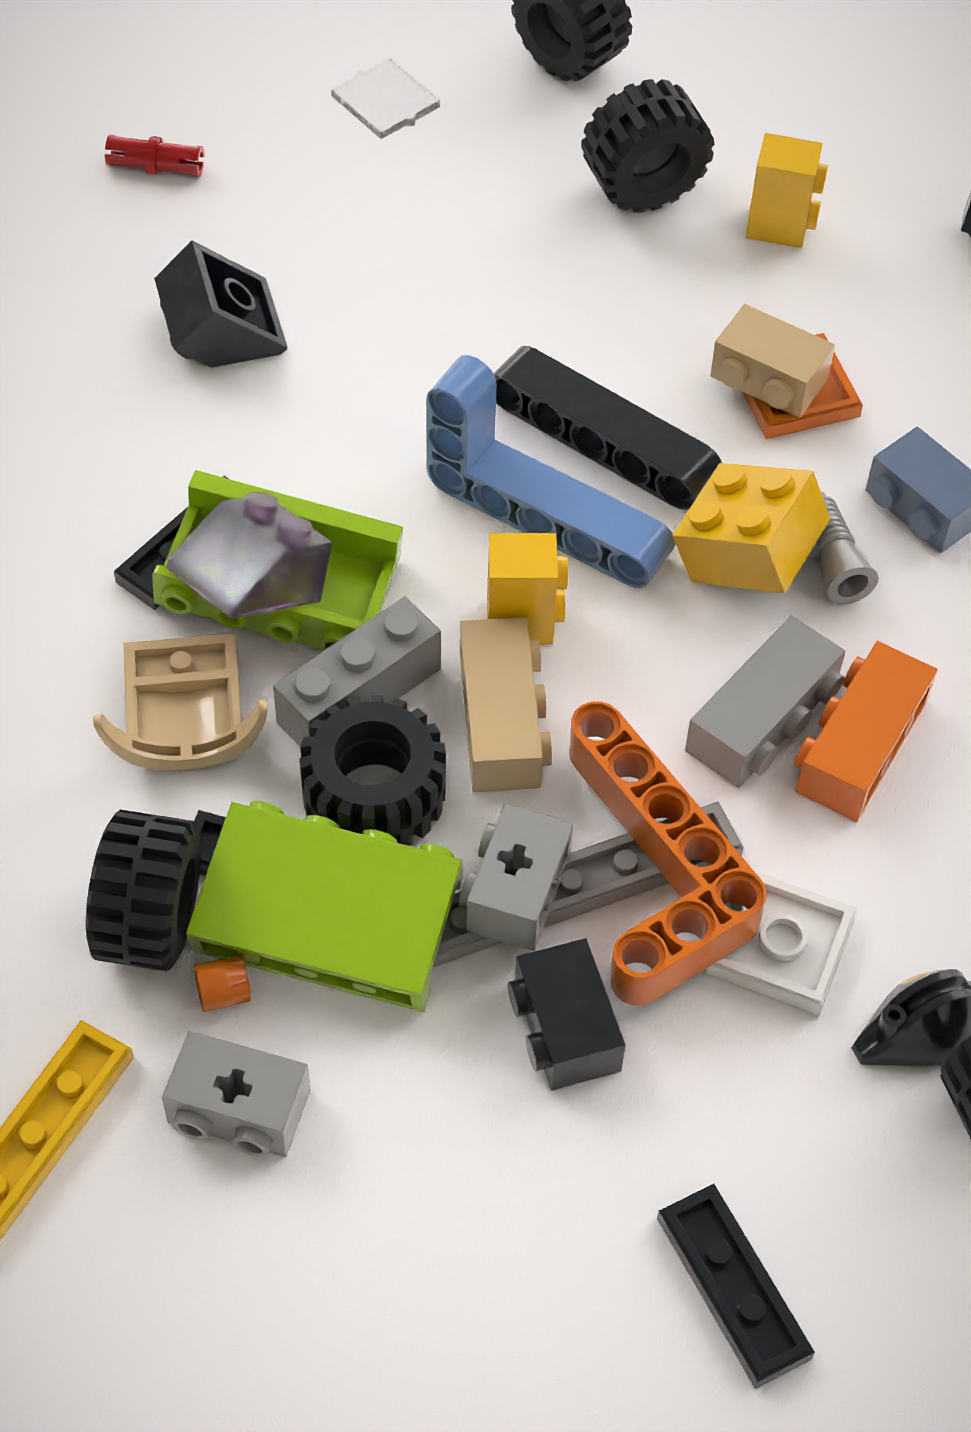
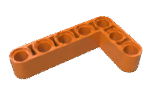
[569,701,767,1006]

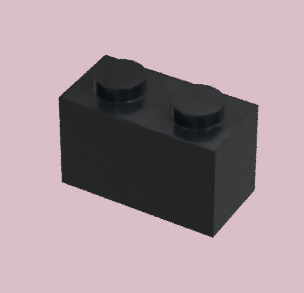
[507,938,626,1091]

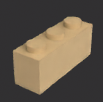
[459,617,552,792]

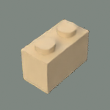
[710,303,835,418]

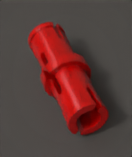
[104,134,205,177]

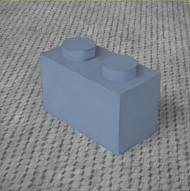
[865,426,971,553]

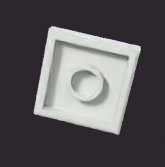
[705,871,859,1016]

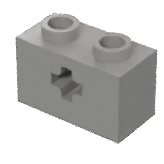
[459,803,573,951]
[162,1031,311,1157]

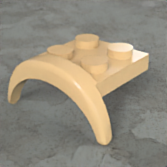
[93,633,268,771]

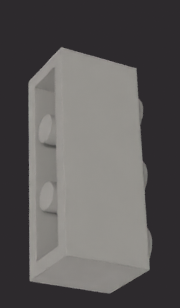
[273,596,441,747]
[685,615,846,788]

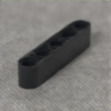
[493,346,722,510]

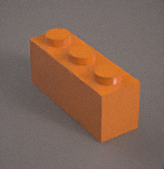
[794,641,938,822]

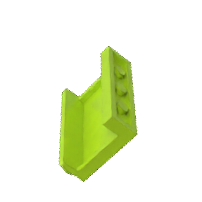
[152,470,403,651]
[186,801,464,1012]

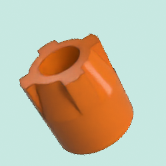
[193,955,251,1013]

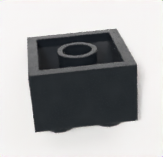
[154,240,288,368]

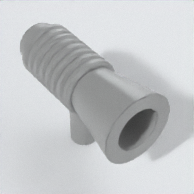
[806,491,879,604]

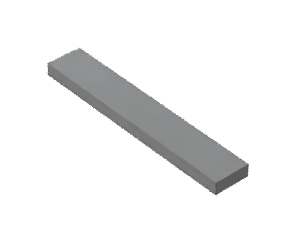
[433,801,744,967]

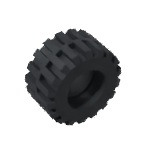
[511,0,633,82]
[581,79,715,213]
[299,695,446,846]
[85,809,201,972]

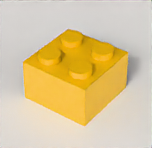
[672,463,830,594]

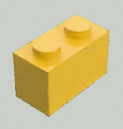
[745,133,829,248]
[487,533,568,644]

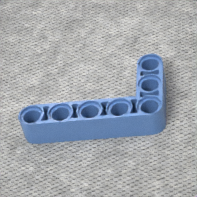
[426,355,676,588]

